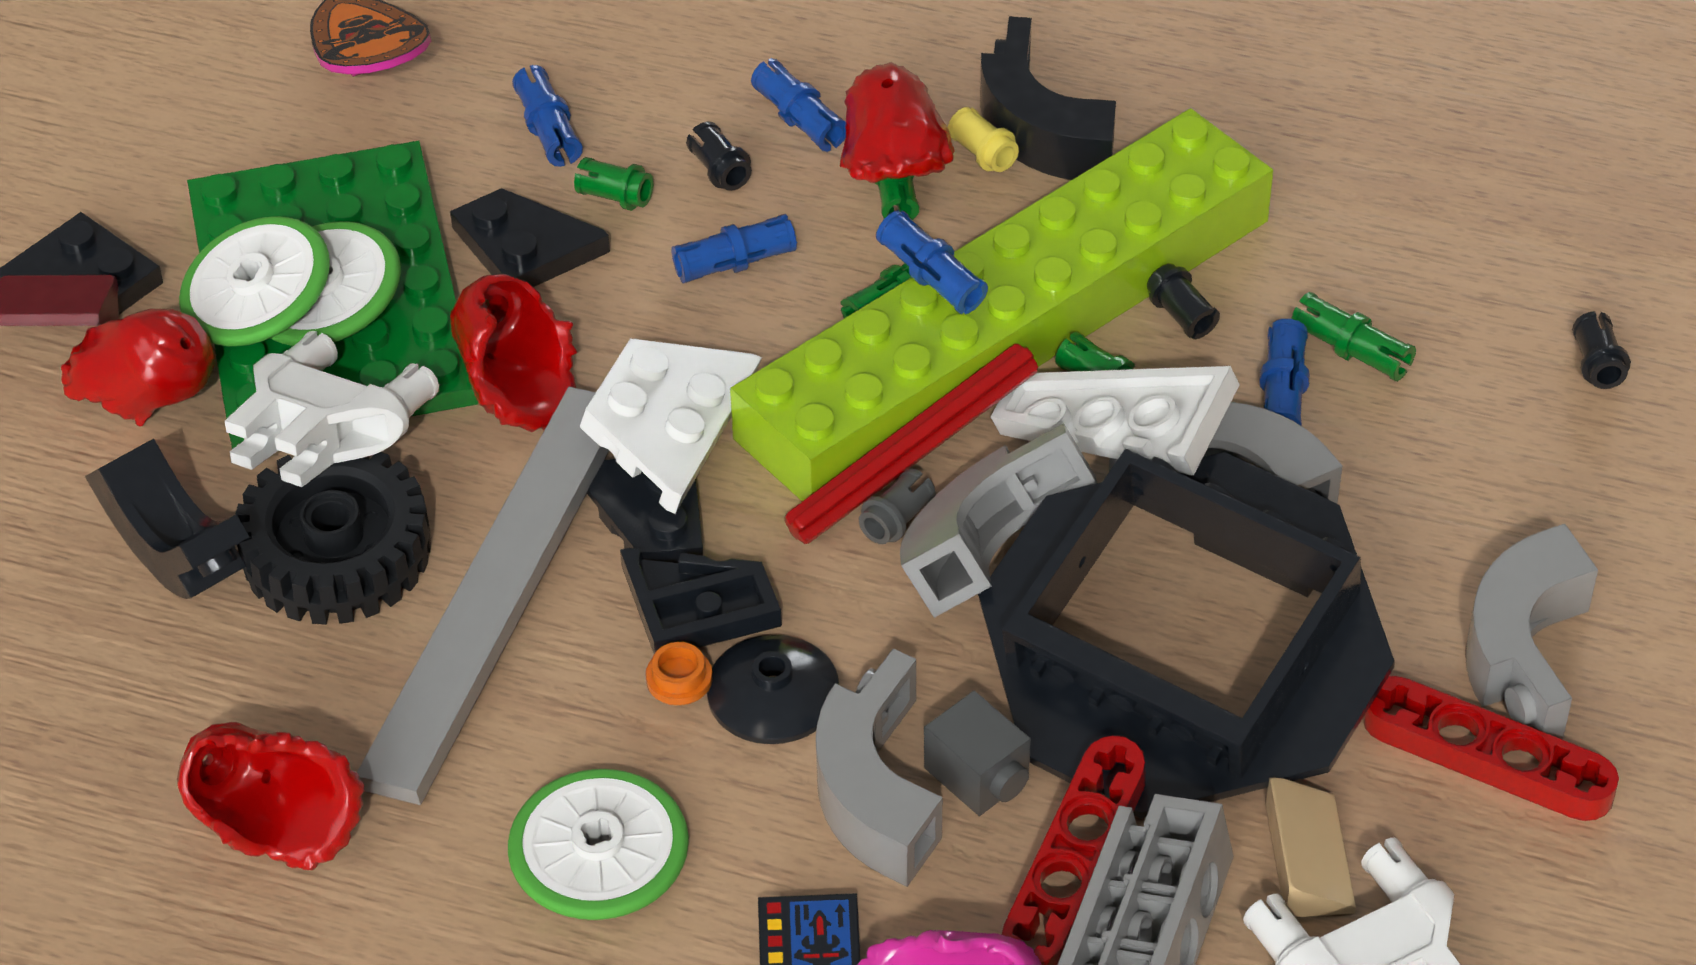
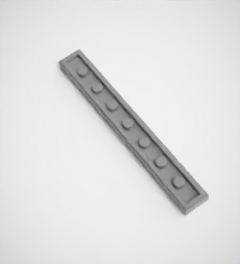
[357,387,609,805]

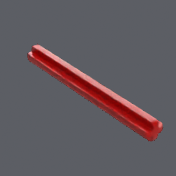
[784,344,1038,544]

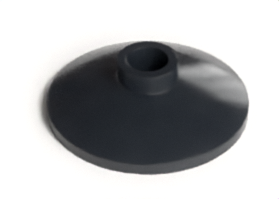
[707,635,839,744]

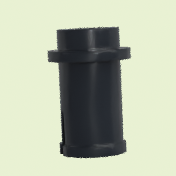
[686,121,752,191]
[1147,264,1220,340]
[1572,311,1631,389]

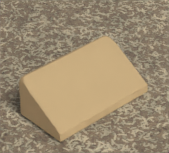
[1266,777,1356,918]

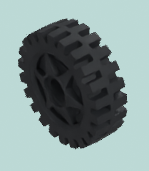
[235,452,431,625]

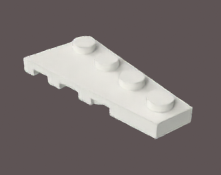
[990,366,1240,476]

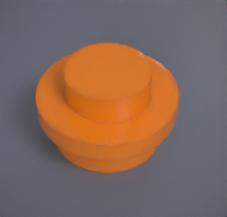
[646,642,713,705]

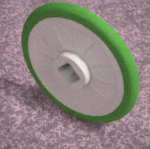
[179,216,330,346]
[270,222,401,346]
[508,769,689,920]

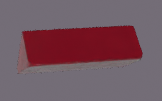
[0,275,119,326]

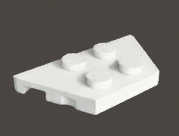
[580,338,762,514]

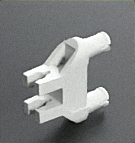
[225,331,439,487]
[1243,837,1460,965]

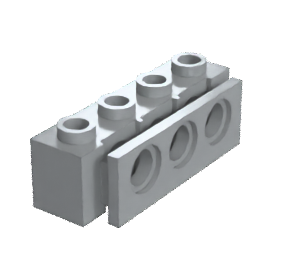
[1058,794,1234,965]

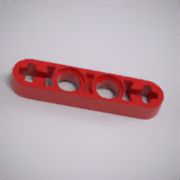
[1363,676,1619,821]
[1001,736,1146,965]

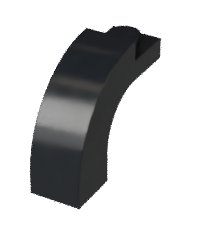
[980,16,1116,180]
[85,438,249,599]

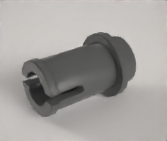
[859,469,936,544]

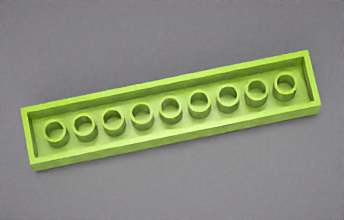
[730,108,1273,501]

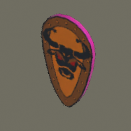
[310,0,432,77]

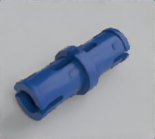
[751,58,846,152]
[512,65,583,167]
[876,210,988,314]
[671,214,797,283]
[1259,319,1310,426]

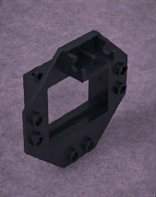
[978,448,1395,819]

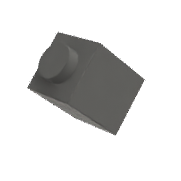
[924,691,1031,817]

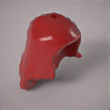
[840,62,955,183]
[450,274,578,432]
[61,308,215,426]
[177,722,364,870]

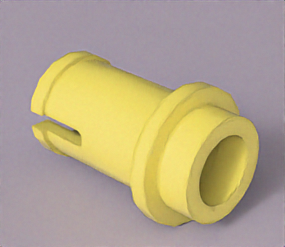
[947,107,1019,172]

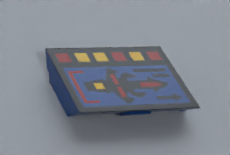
[758,893,860,965]

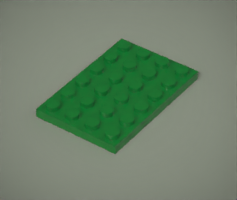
[187,141,478,449]

